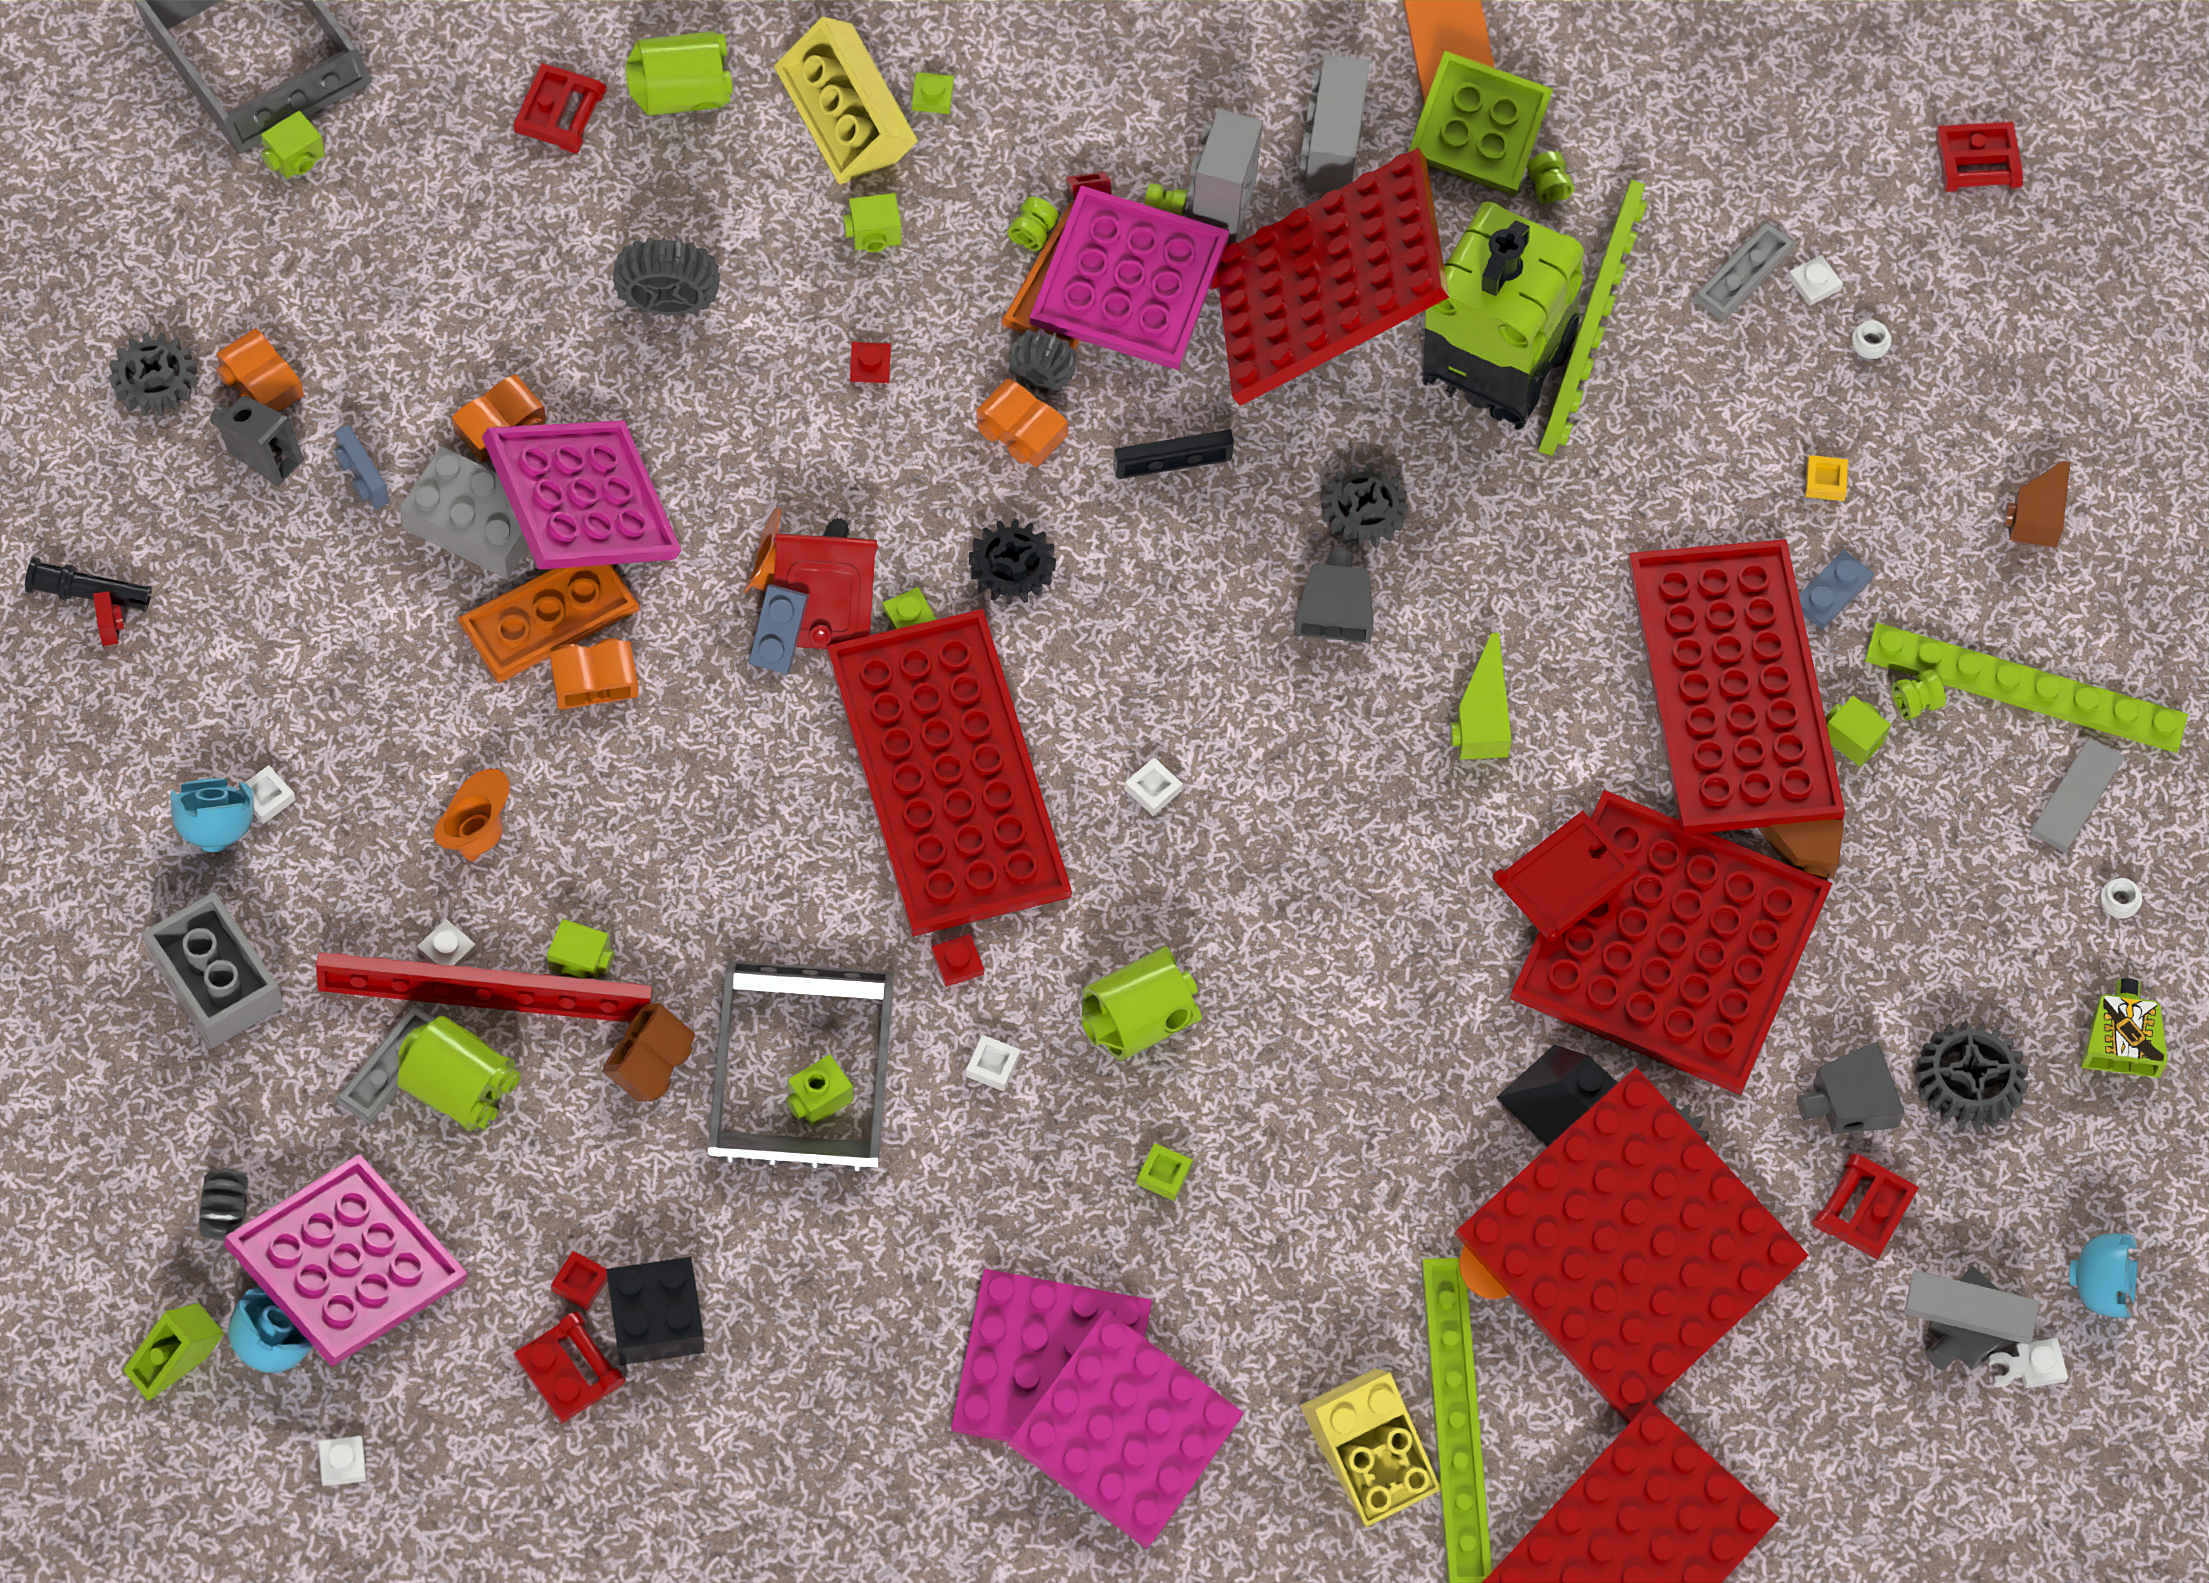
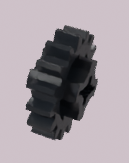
[969,519,1056,605]

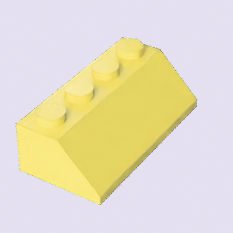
[773,17,918,185]

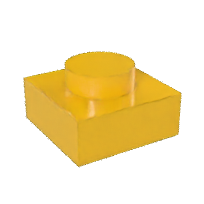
[1805,455,1848,501]

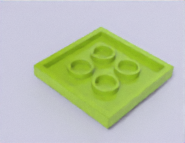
[1408,51,1553,196]

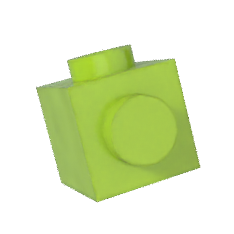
[261,110,325,179]
[842,193,901,253]
[1825,695,1892,767]
[547,919,615,980]
[785,1054,853,1127]

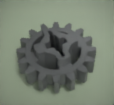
[109,333,197,416]
[1321,464,1408,549]

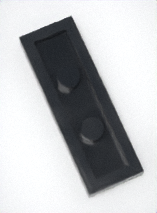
[1113,429,1234,480]

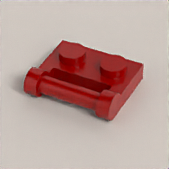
[513,63,607,154]
[1935,122,2023,192]
[1811,1153,1919,1260]
[514,1312,626,1424]

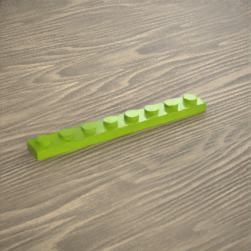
[1538,179,1648,456]
[1865,622,2188,753]
[1421,1258,1492,1583]

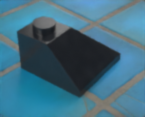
[1496,1044,1618,1147]

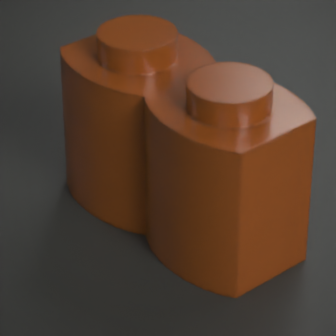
[602,1003,695,1102]

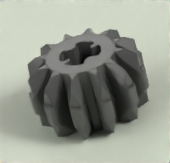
[1009,329,1076,393]
[199,1168,249,1241]

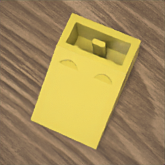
[1300,1369,1440,1527]

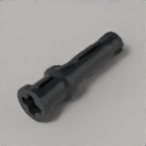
[25,557,152,612]

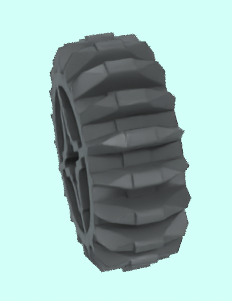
[613,237,720,317]
[1915,1020,2028,1132]

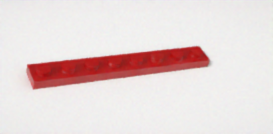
[316,952,652,1023]

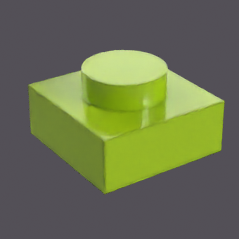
[912,72,954,114]
[882,587,936,630]
[1136,1143,1193,1201]

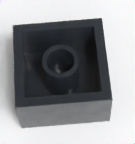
[606,1256,705,1366]

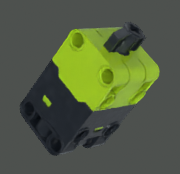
[1422,202,1584,430]

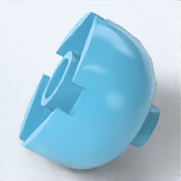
[170,778,254,852]
[2069,1233,2137,1318]
[228,1287,313,1373]

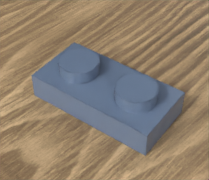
[333,425,389,510]
[1799,550,1875,630]
[748,584,809,674]

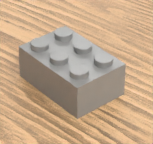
[1299,54,1370,194]
[1186,109,1263,244]
[400,446,528,580]
[142,891,284,1049]

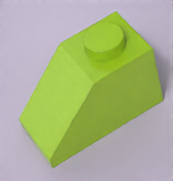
[123,1303,225,1401]

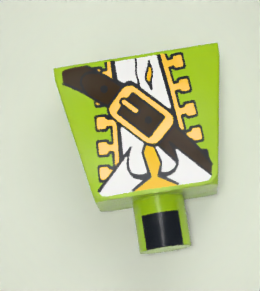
[2081,978,2168,1078]

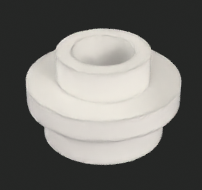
[1851,321,1891,359]
[2100,878,2142,918]

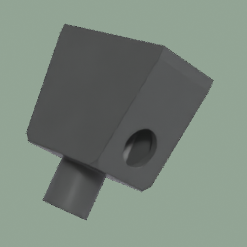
[210,396,304,487]
[1294,549,1374,643]
[1797,1042,1905,1134]
[1926,1265,2016,1370]

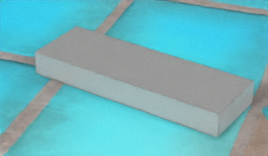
[1693,221,1797,322]
[2030,737,2125,853]
[336,1004,435,1125]
[1904,1270,2040,1345]

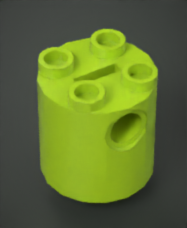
[625,31,733,117]
[1081,946,1202,1061]
[397,1016,521,1131]

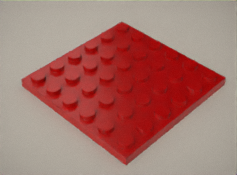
[1217,147,1449,406]
[1510,790,1832,1095]
[1453,1067,1809,1424]

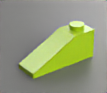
[1449,633,1512,760]

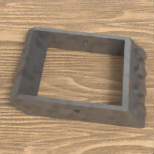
[133,0,372,154]
[708,961,895,1171]

